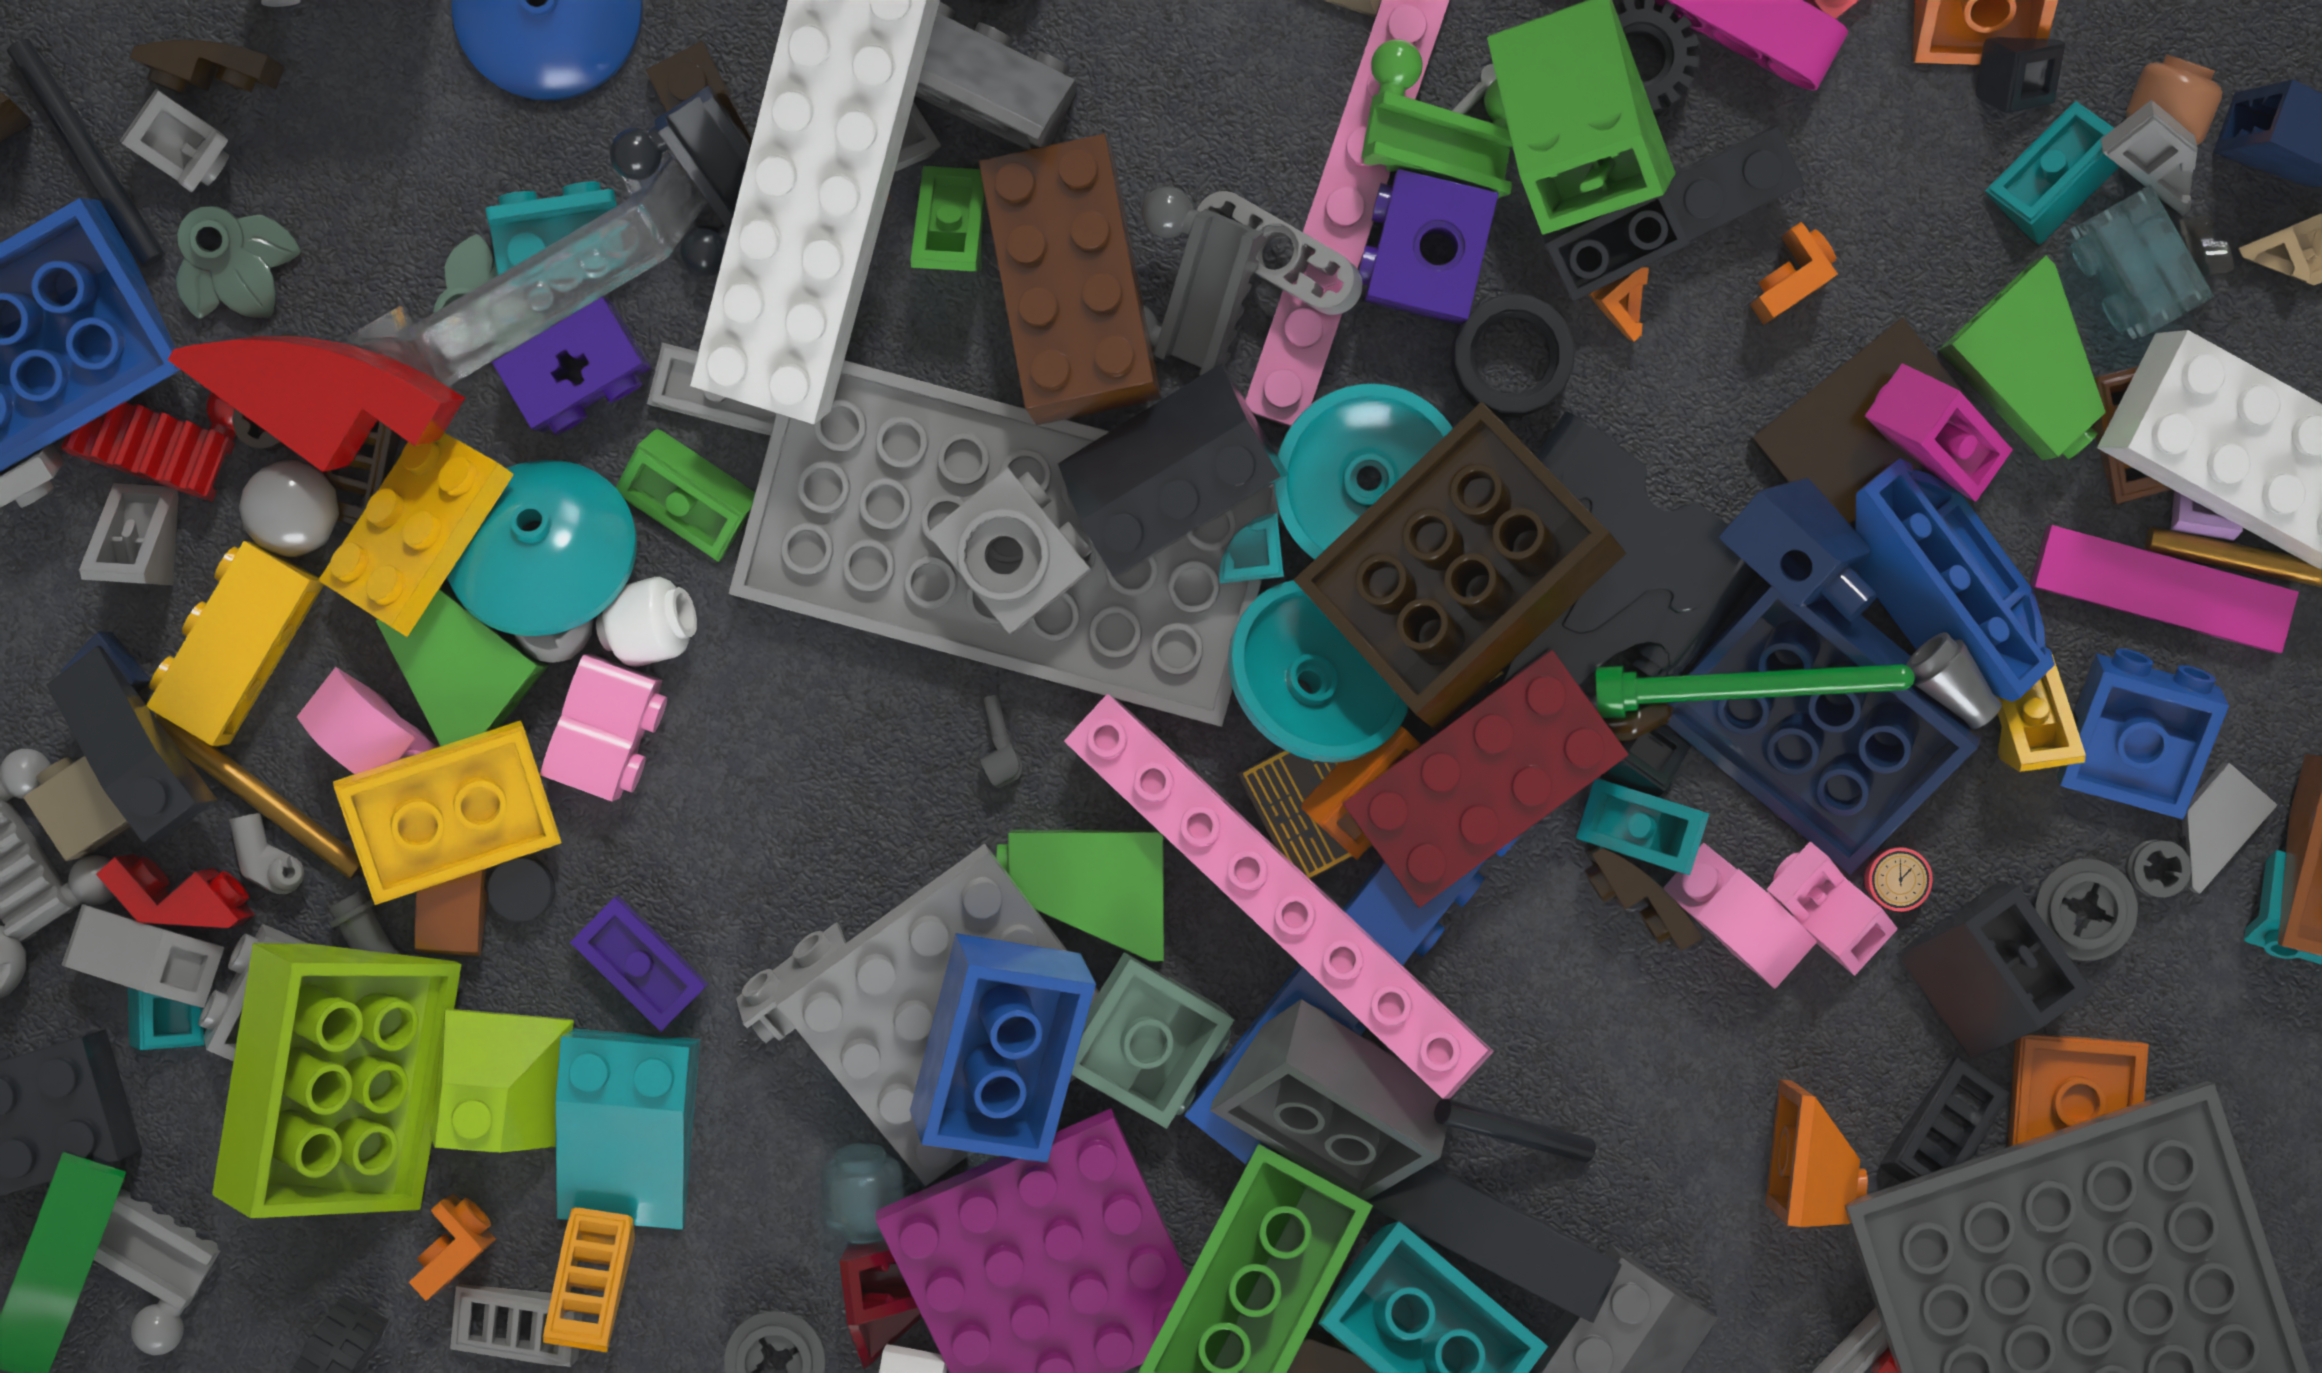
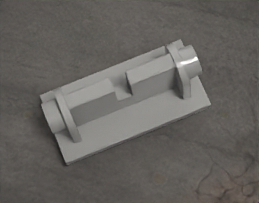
[736,922,846,1043]

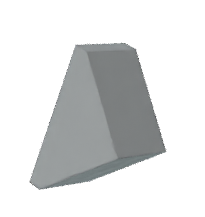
[79,483,179,586]

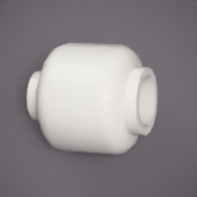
[596,577,697,667]

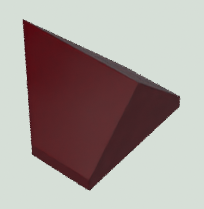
[839,1241,922,1370]

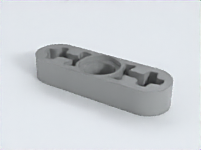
[1197,191,1362,315]

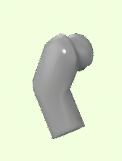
[229,813,304,894]

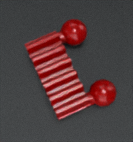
[61,392,253,502]

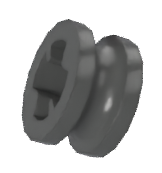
[2125,839,2192,898]

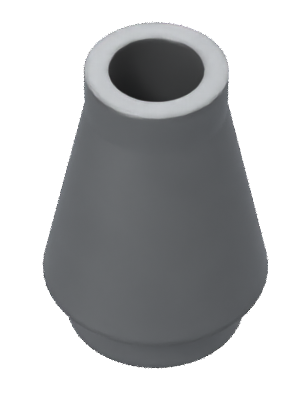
[1907,632,2002,729]

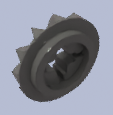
[2035,858,2138,961]
[724,1308,827,1373]

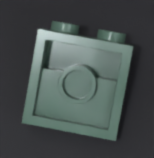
[1071,953,1234,1129]

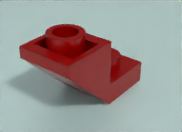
[96,854,255,928]

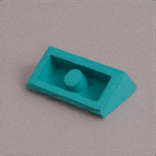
[1985,101,2120,245]

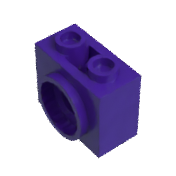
[1359,169,1499,325]

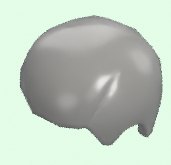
[239,460,339,557]

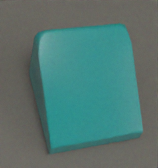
[127,987,204,1050]

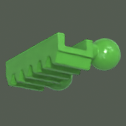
[1361,39,1513,199]

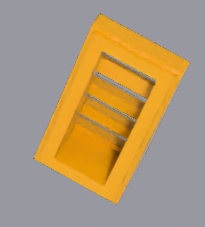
[543,1207,635,1352]

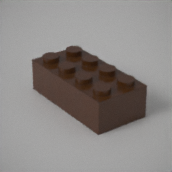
[979,133,1162,425]

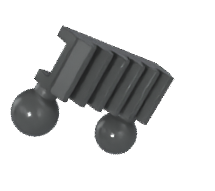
[1142,186,1266,376]

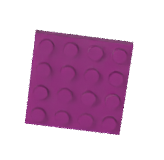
[875,1108,1189,1373]

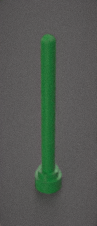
[1596,664,1915,719]

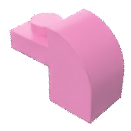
[297,667,440,774]
[1766,842,1898,976]
[1663,843,1818,989]

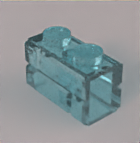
[2070,184,2214,340]

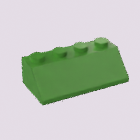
[1138,1144,1373,1373]

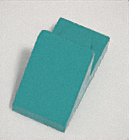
[1576,779,1709,875]

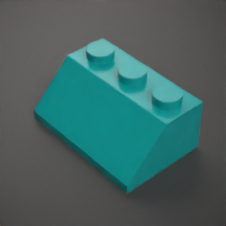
[1318,1221,1548,1373]

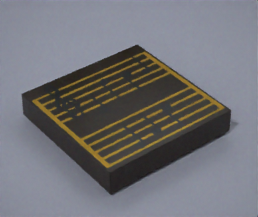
[1237,749,1373,879]

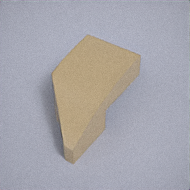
[2237,213,2322,286]

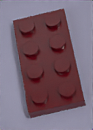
[1341,650,1629,908]

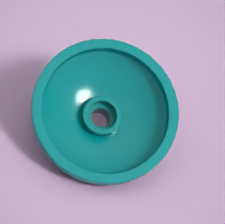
[1274,383,1453,559]
[447,460,637,636]
[1228,580,1409,763]

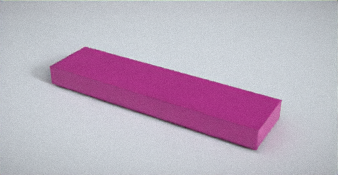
[2030,525,2299,653]

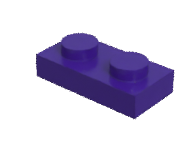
[570,895,709,1032]

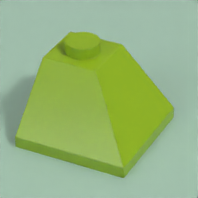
[430,1008,574,1153]

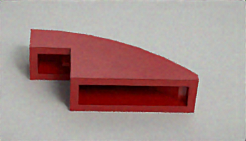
[167,336,465,472]

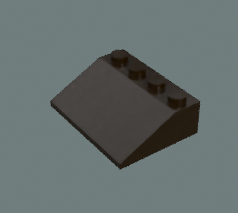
[1294,401,1627,732]

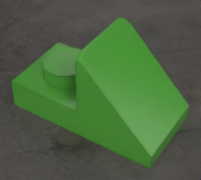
[911,166,986,271]

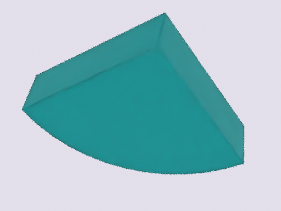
[1219,512,1284,584]

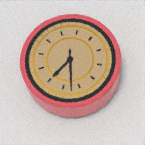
[1864,847,1933,912]

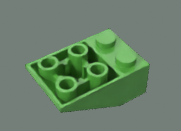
[1487,0,1676,235]

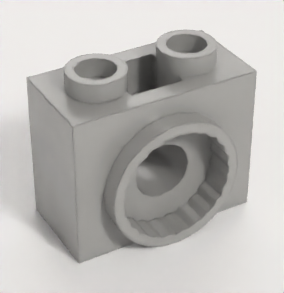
[927,467,1092,635]

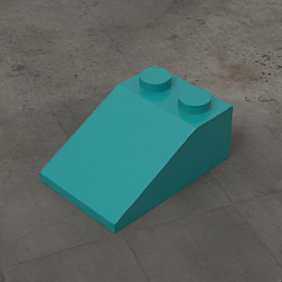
[556,1028,700,1230]

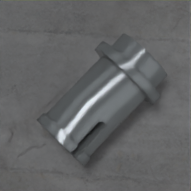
[327,890,400,954]

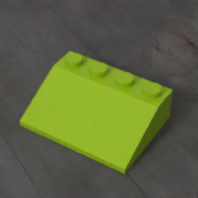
[212,943,462,1218]

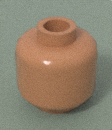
[2125,54,2222,145]

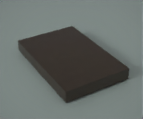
[1750,318,1980,524]

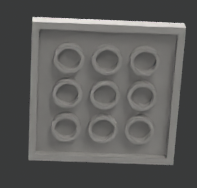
[774,844,1099,1186]

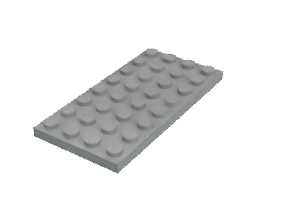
[729,360,1280,727]

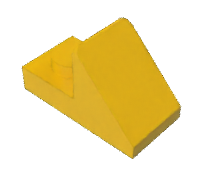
[1995,652,2086,772]

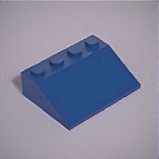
[0,198,181,473]

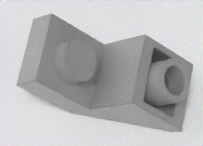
[62,904,224,1008]

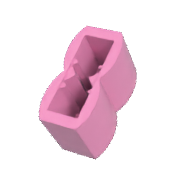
[540,654,667,801]

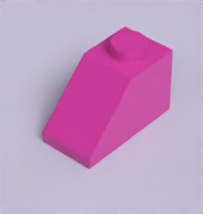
[1865,363,2013,502]

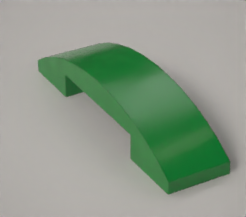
[0,1152,126,1373]

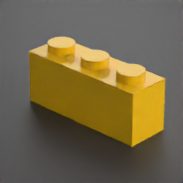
[146,541,324,746]

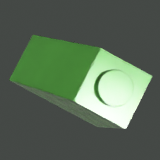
[1938,255,2106,461]
[376,583,548,746]
[996,829,1164,961]

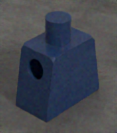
[2213,79,2322,187]
[1719,478,1878,621]

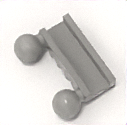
[0,749,115,942]
[93,1189,220,1355]

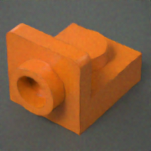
[1749,222,1838,325]
[409,1194,496,1301]

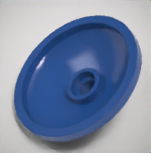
[451,0,643,101]

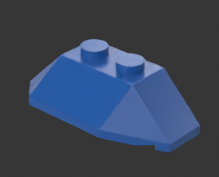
[1856,458,2055,702]

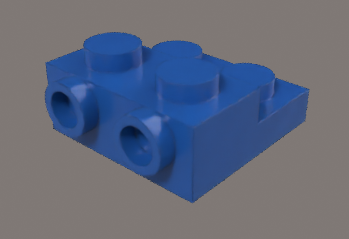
[2056,648,2229,820]

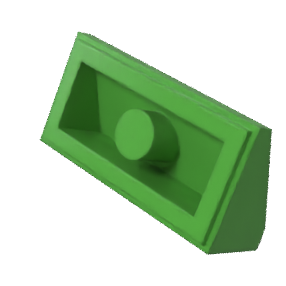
[615,429,756,562]

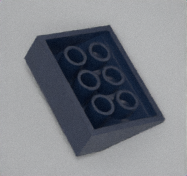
[1667,580,1984,875]

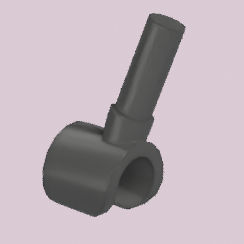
[980,695,1023,788]

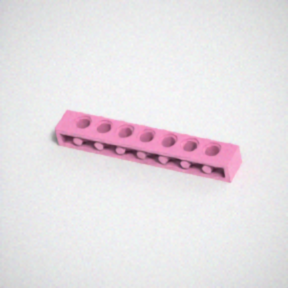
[1064,694,1494,1099]

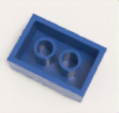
[910,933,1096,1163]

